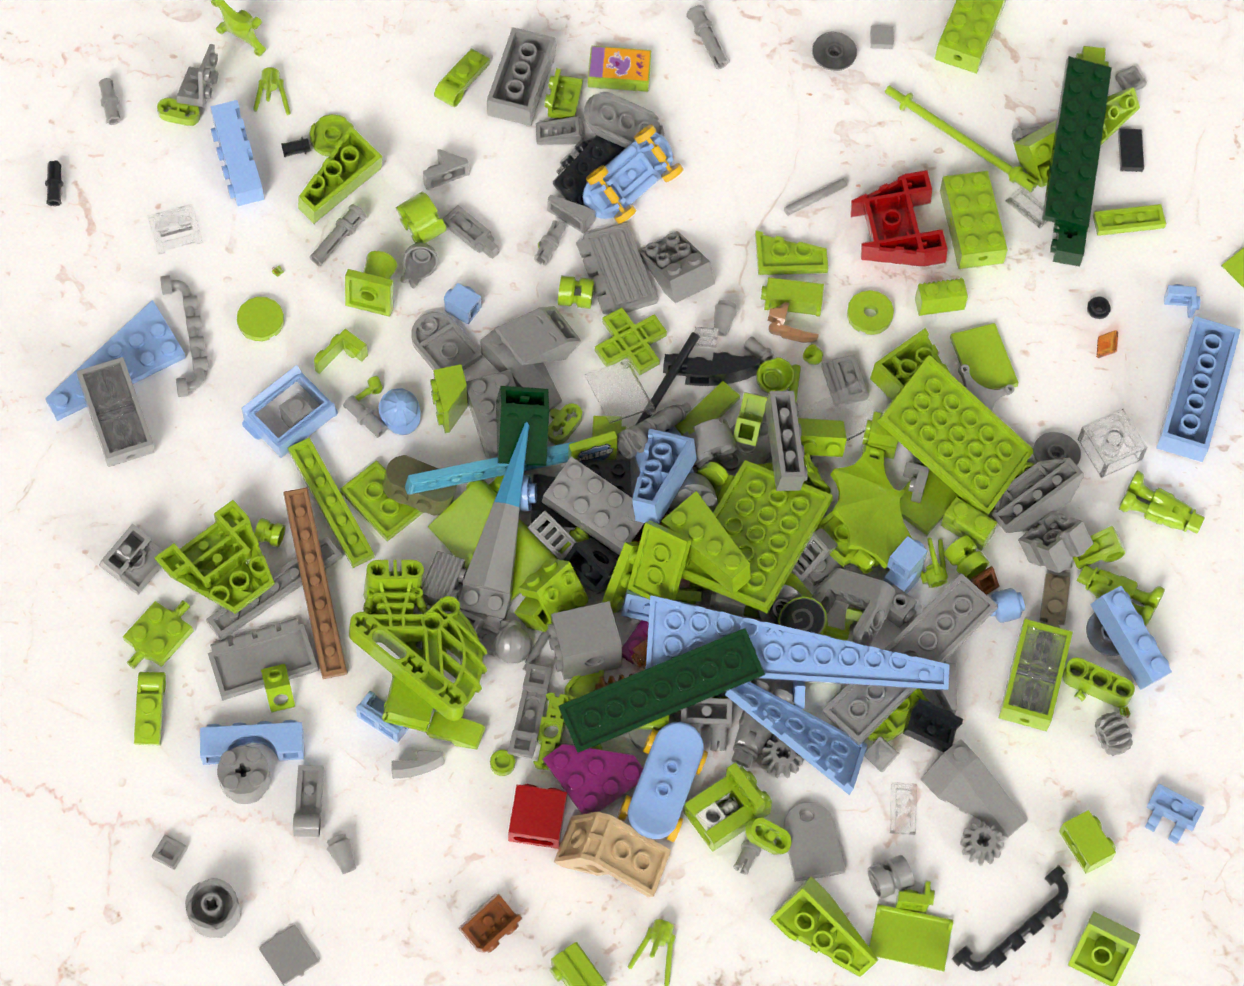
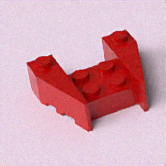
[850,170,948,267]

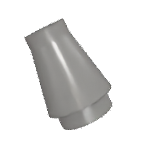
[713,300,738,336]
[327,834,357,874]

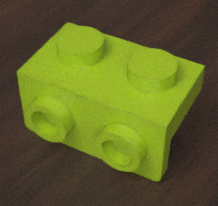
[544,68,583,119]

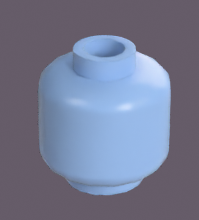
[991,588,1025,623]

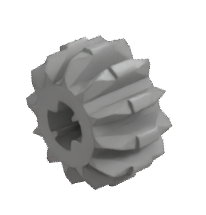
[1095,712,1133,756]
[761,736,804,778]
[960,821,1004,866]

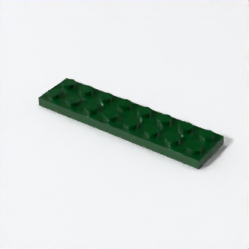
[1042,56,1112,231]
[558,628,765,753]

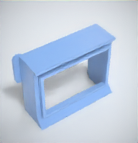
[242,365,338,458]

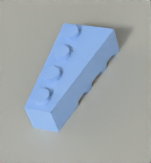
[210,100,264,207]
[632,428,697,524]

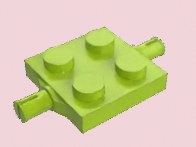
[123,600,194,669]

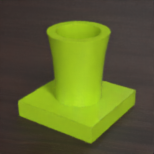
[345,251,398,317]

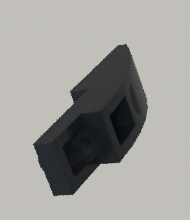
[663,352,760,386]

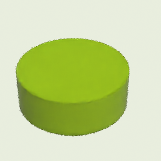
[490,749,515,776]

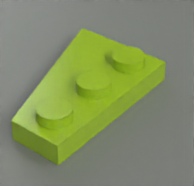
[755,230,828,275]

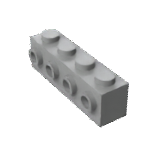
[765,391,807,491]

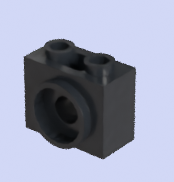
[563,538,618,594]

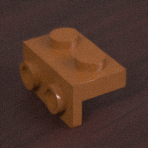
[458,894,522,953]

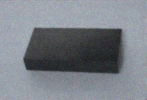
[1118,128,1144,172]

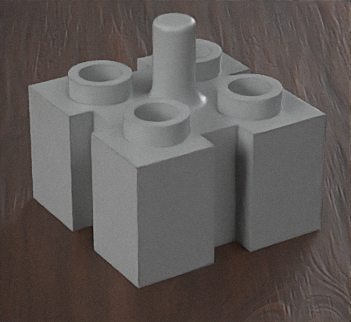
[1018,511,1094,573]

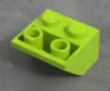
[430,364,468,433]

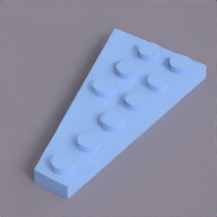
[45,300,186,421]
[725,682,868,795]

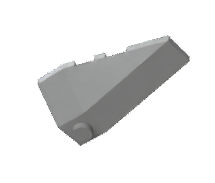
[480,326,562,412]

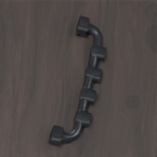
[951,865,1069,972]

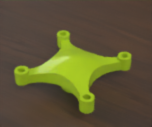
[211,0,266,57]

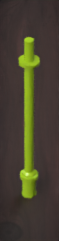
[885,85,1039,193]

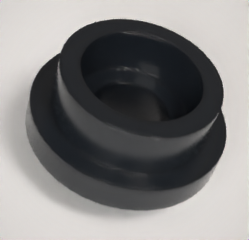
[1087,296,1111,319]

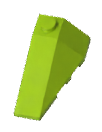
[770,876,878,977]

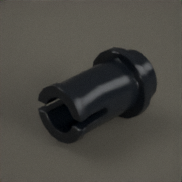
[281,137,311,158]

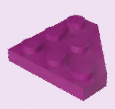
[542,744,643,814]

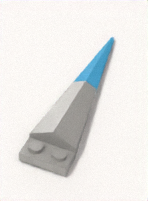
[459,422,529,620]

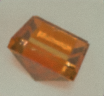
[1096,330,1118,358]

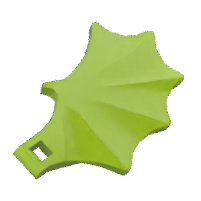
[830,444,913,568]

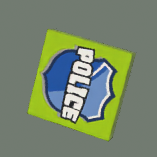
[568,431,617,463]

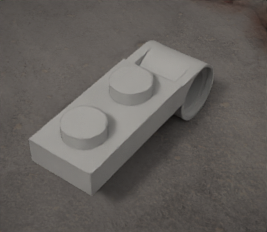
[293,765,324,837]

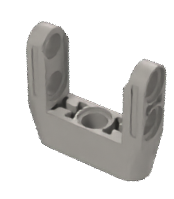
[811,568,895,646]

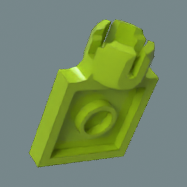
[815,511,880,574]

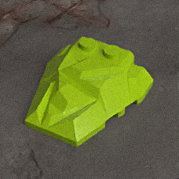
[154,500,275,614]

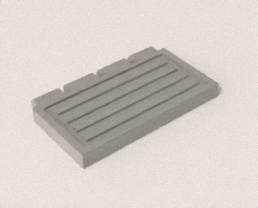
[576,222,657,314]
[208,618,318,701]

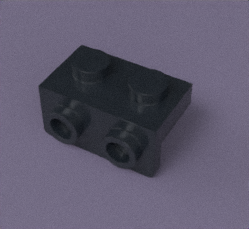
[903,699,963,753]

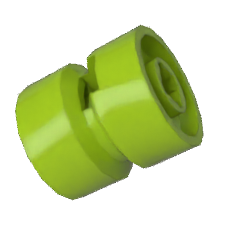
[558,275,594,309]
[944,535,990,580]

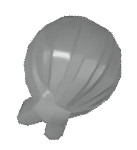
[400,242,438,289]
[494,620,532,664]

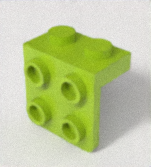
[518,558,589,624]

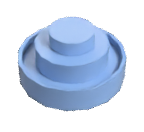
[520,475,537,511]

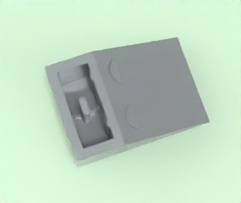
[638,231,716,303]
[495,306,581,365]

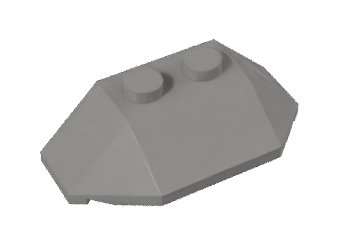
[992,457,1084,533]

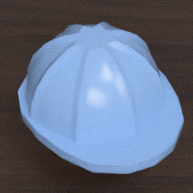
[378,388,421,435]

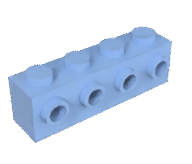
[1090,586,1172,690]

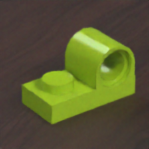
[1073,526,1125,570]

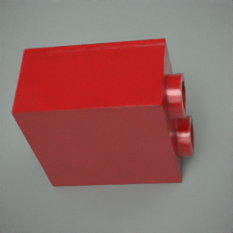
[508,784,567,849]

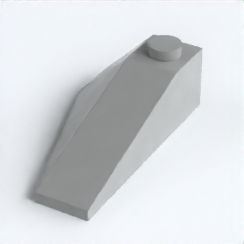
[921,739,1027,838]

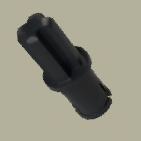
[45,160,64,206]

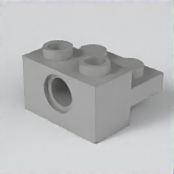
[99,523,164,595]

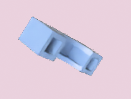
[200,720,304,765]

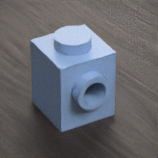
[444,283,482,325]

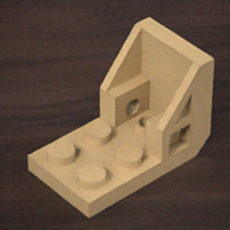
[554,812,671,897]

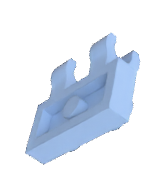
[1145,784,1205,844]

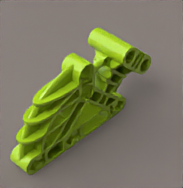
[349,560,487,721]

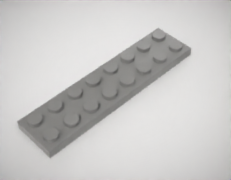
[822,573,998,746]

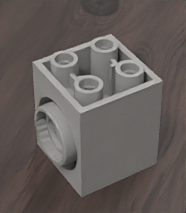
[548,601,622,680]

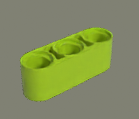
[1062,657,1135,708]

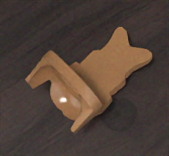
[768,302,819,343]

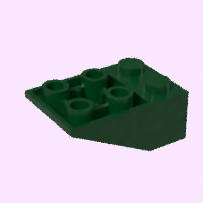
[496,386,549,466]

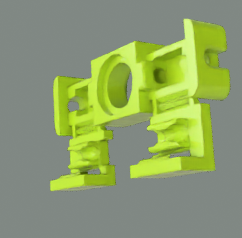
[533,693,571,771]

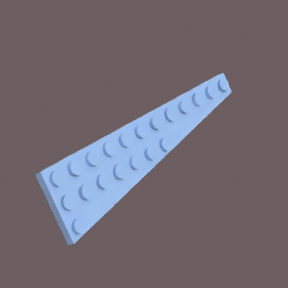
[646,595,950,690]

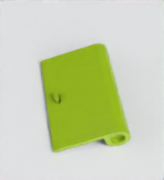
[427,479,559,603]

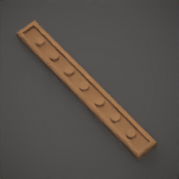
[283,487,347,680]

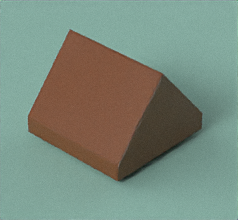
[970,566,1000,595]

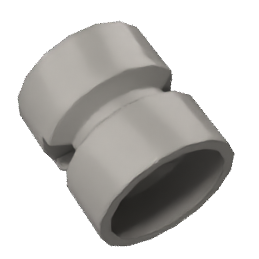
[867,855,915,899]

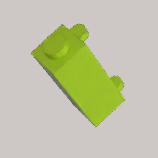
[761,277,824,317]

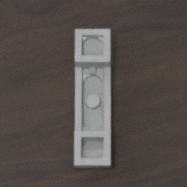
[508,663,552,759]

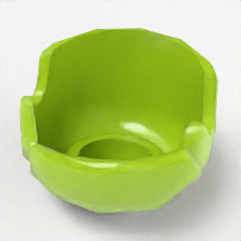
[756,357,794,393]

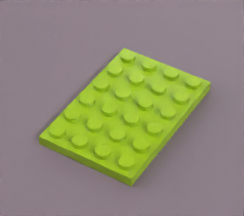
[877,355,1033,516]
[681,460,833,613]

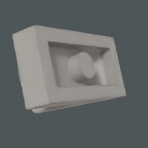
[423,149,469,190]

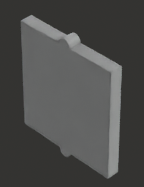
[259,925,320,986]

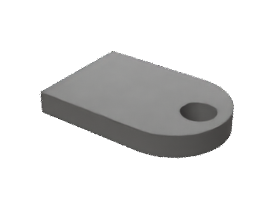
[411,312,482,371]
[784,802,845,882]

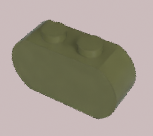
[383,455,457,516]

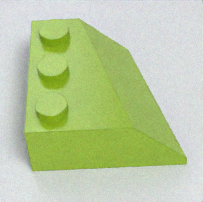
[870,328,951,400]

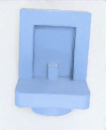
[1164,284,1200,318]

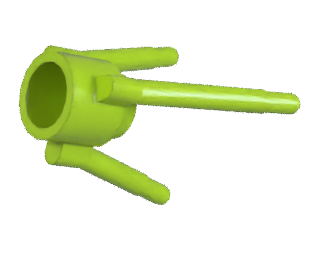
[253,67,291,115]
[920,537,948,588]
[628,919,676,986]

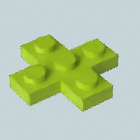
[595,307,667,375]

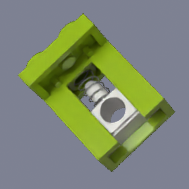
[683,762,772,852]

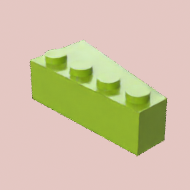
[298,126,383,224]
[661,491,751,595]

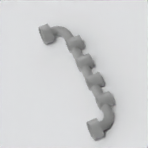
[160,275,208,397]

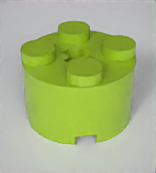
[395,191,447,243]

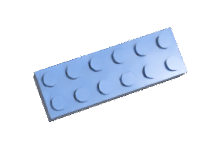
[1156,316,1241,462]

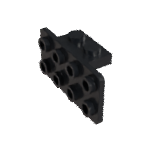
[553,135,625,206]

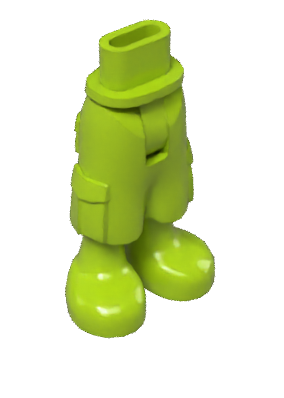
[1119,470,1205,534]
[1077,565,1165,627]

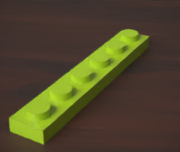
[288,437,375,568]

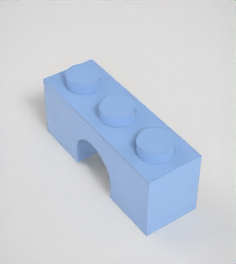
[883,536,927,594]

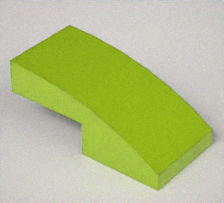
[426,711,486,750]

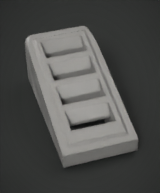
[536,116,584,145]
[547,195,595,234]
[528,511,577,560]
[792,528,838,582]

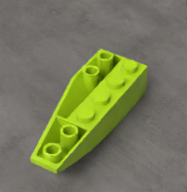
[1013,87,1140,187]

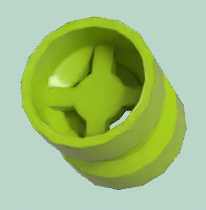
[255,518,286,548]

